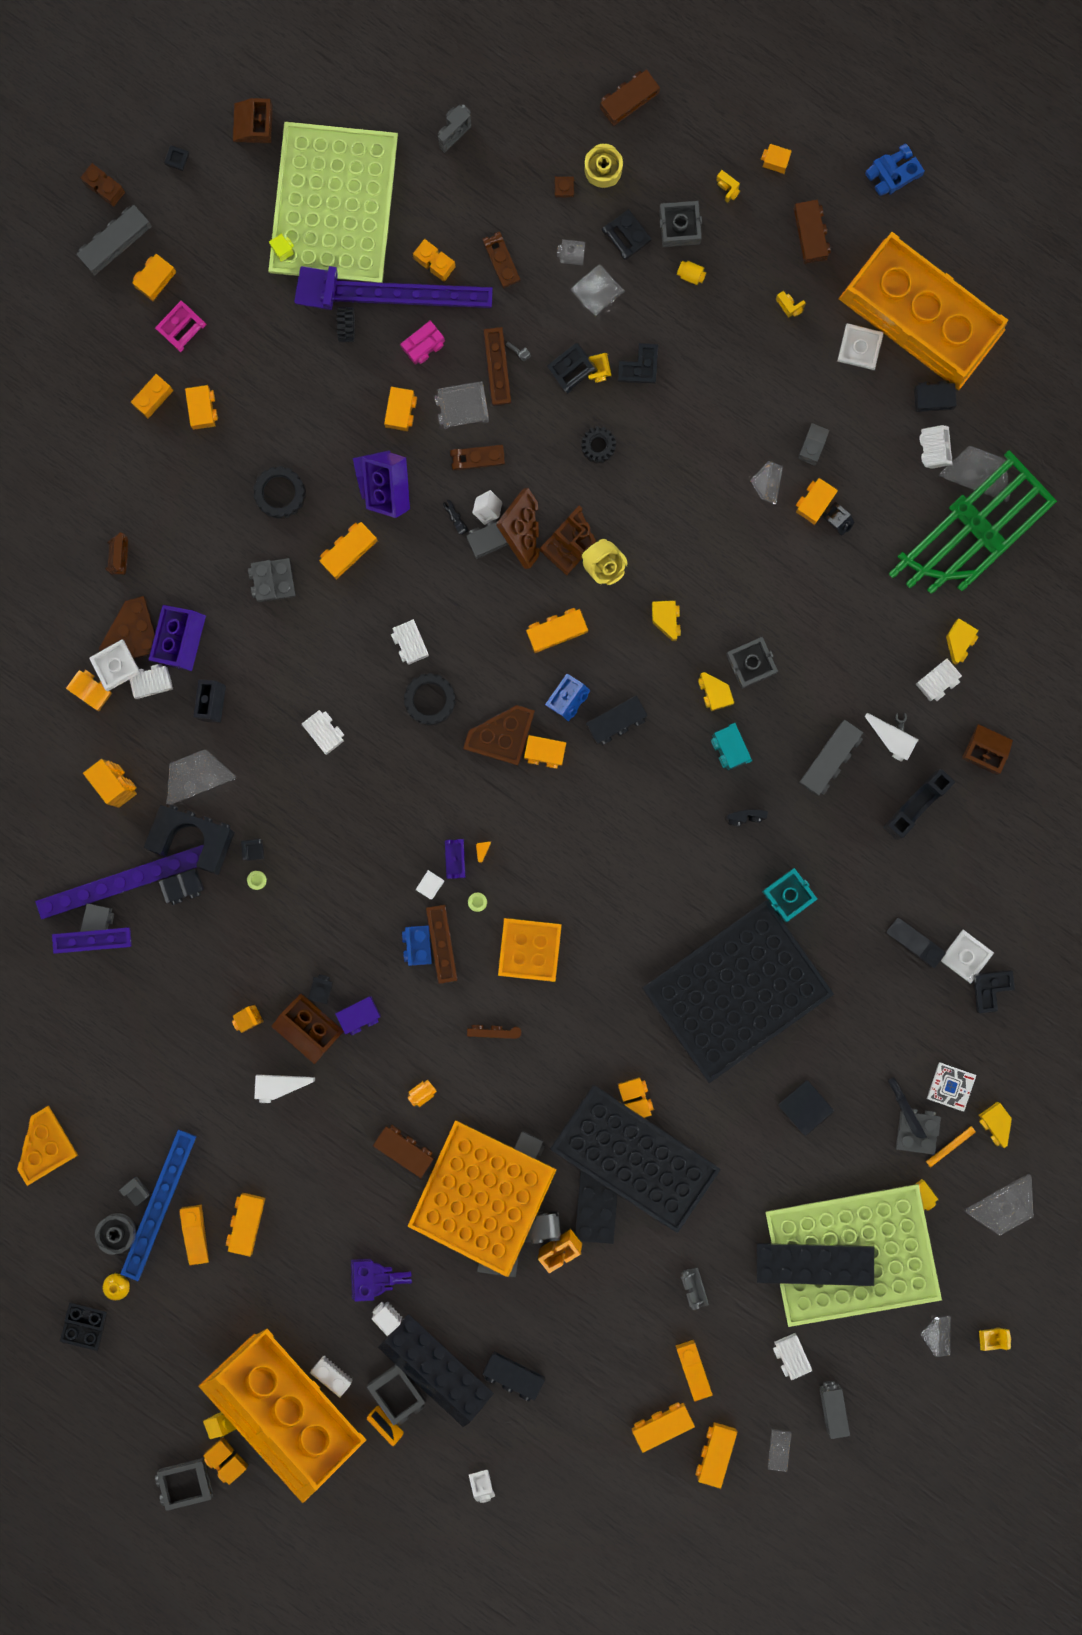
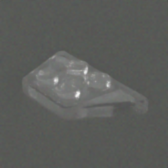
[939,446,1010,502]
[166,749,237,805]
[964,1174,1033,1236]

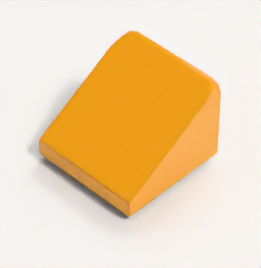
[476,842,491,863]

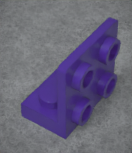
[294,266,338,310]

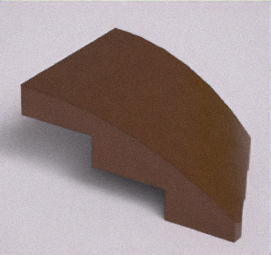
[539,505,596,575]

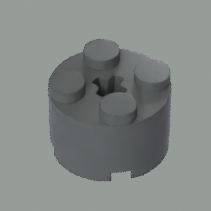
[524,1211,561,1244]
[95,1213,137,1255]

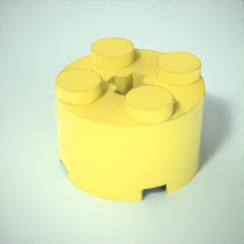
[584,144,623,188]
[582,539,627,585]

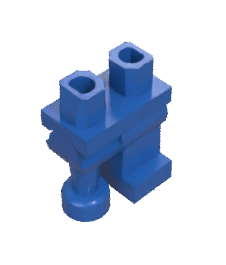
[865,143,925,196]

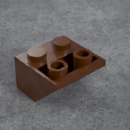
[233,98,273,143]
[962,724,1013,775]

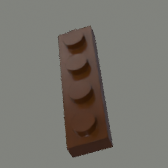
[484,327,511,406]
[426,905,458,984]

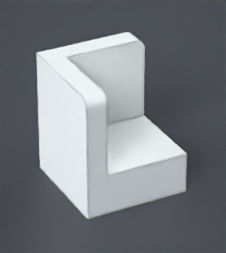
[473,490,502,525]
[416,870,445,899]

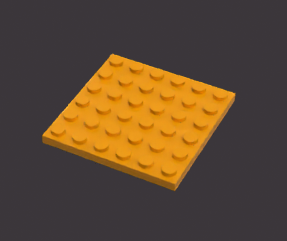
[408,1121,557,1277]

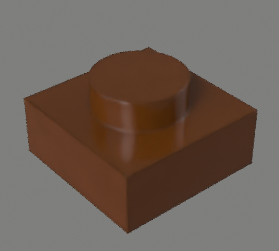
[555,177,574,197]

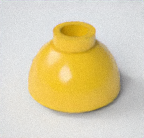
[103,1273,130,1301]

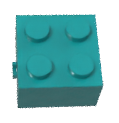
[711,723,752,770]
[762,868,817,922]

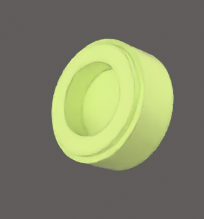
[247,871,267,890]
[468,893,487,912]

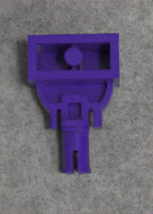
[351,1259,412,1302]

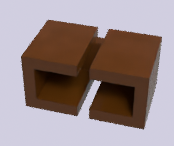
[80,163,125,207]

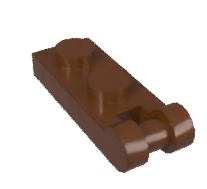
[482,231,520,288]
[450,445,505,470]
[467,1025,522,1039]

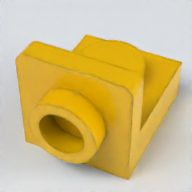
[716,170,740,203]
[776,291,806,318]

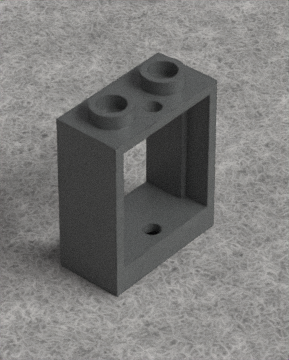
[367,1365,426,1426]
[819,1381,850,1439]
[155,1458,214,1511]

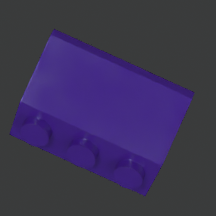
[362,453,410,518]
[149,605,206,671]

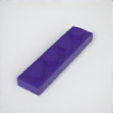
[52,928,132,954]

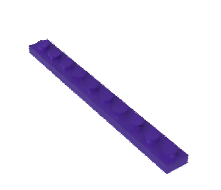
[334,281,493,308]
[35,845,204,919]

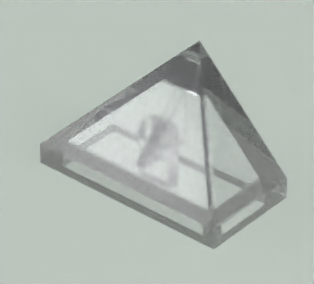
[750,462,783,504]
[920,1316,951,1357]

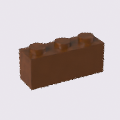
[600,69,660,126]
[794,200,831,264]
[373,1125,435,1178]

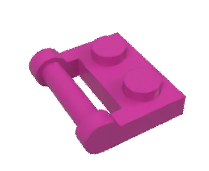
[155,301,207,352]

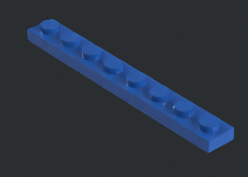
[120,1129,197,1281]

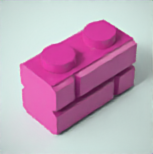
[400,321,445,365]

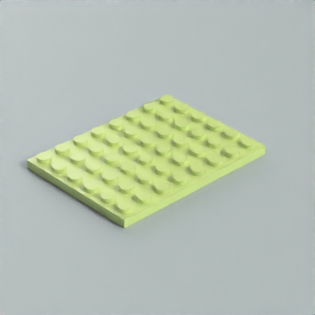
[269,122,398,283]
[766,1184,942,1327]

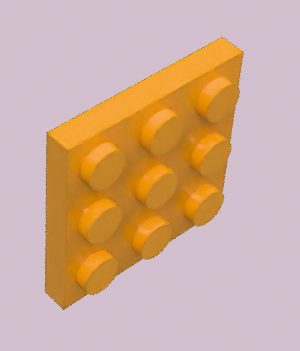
[498,918,562,982]

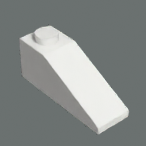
[865,713,918,761]
[254,1075,315,1103]

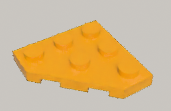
[17,1106,78,1186]

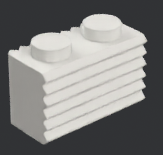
[920,425,952,469]
[391,619,429,665]
[916,658,962,701]
[129,664,173,699]
[302,710,344,755]
[372,1302,402,1336]
[773,1333,812,1380]
[310,1356,352,1398]

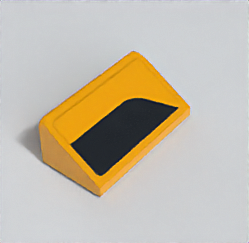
[367,1406,404,1446]

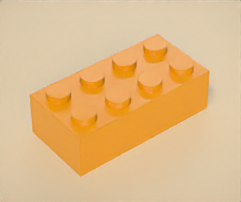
[83,759,137,808]

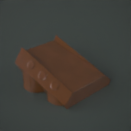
[105,532,128,575]

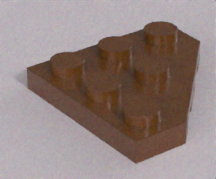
[496,488,539,569]
[99,596,155,659]
[463,705,535,766]

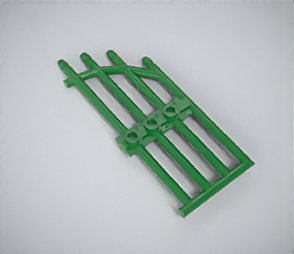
[889,450,1057,594]

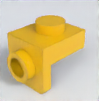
[588,353,612,383]
[979,1328,1011,1351]

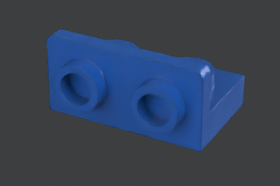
[545,674,590,721]
[402,926,432,966]

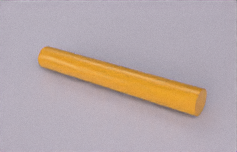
[926,1126,976,1168]

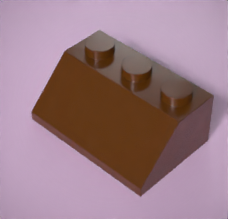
[271,994,344,1064]

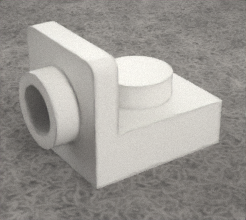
[469,1470,495,1503]

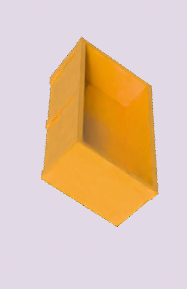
[839,232,1008,390]
[198,1329,366,1503]

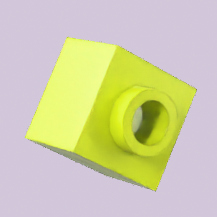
[269,233,294,262]

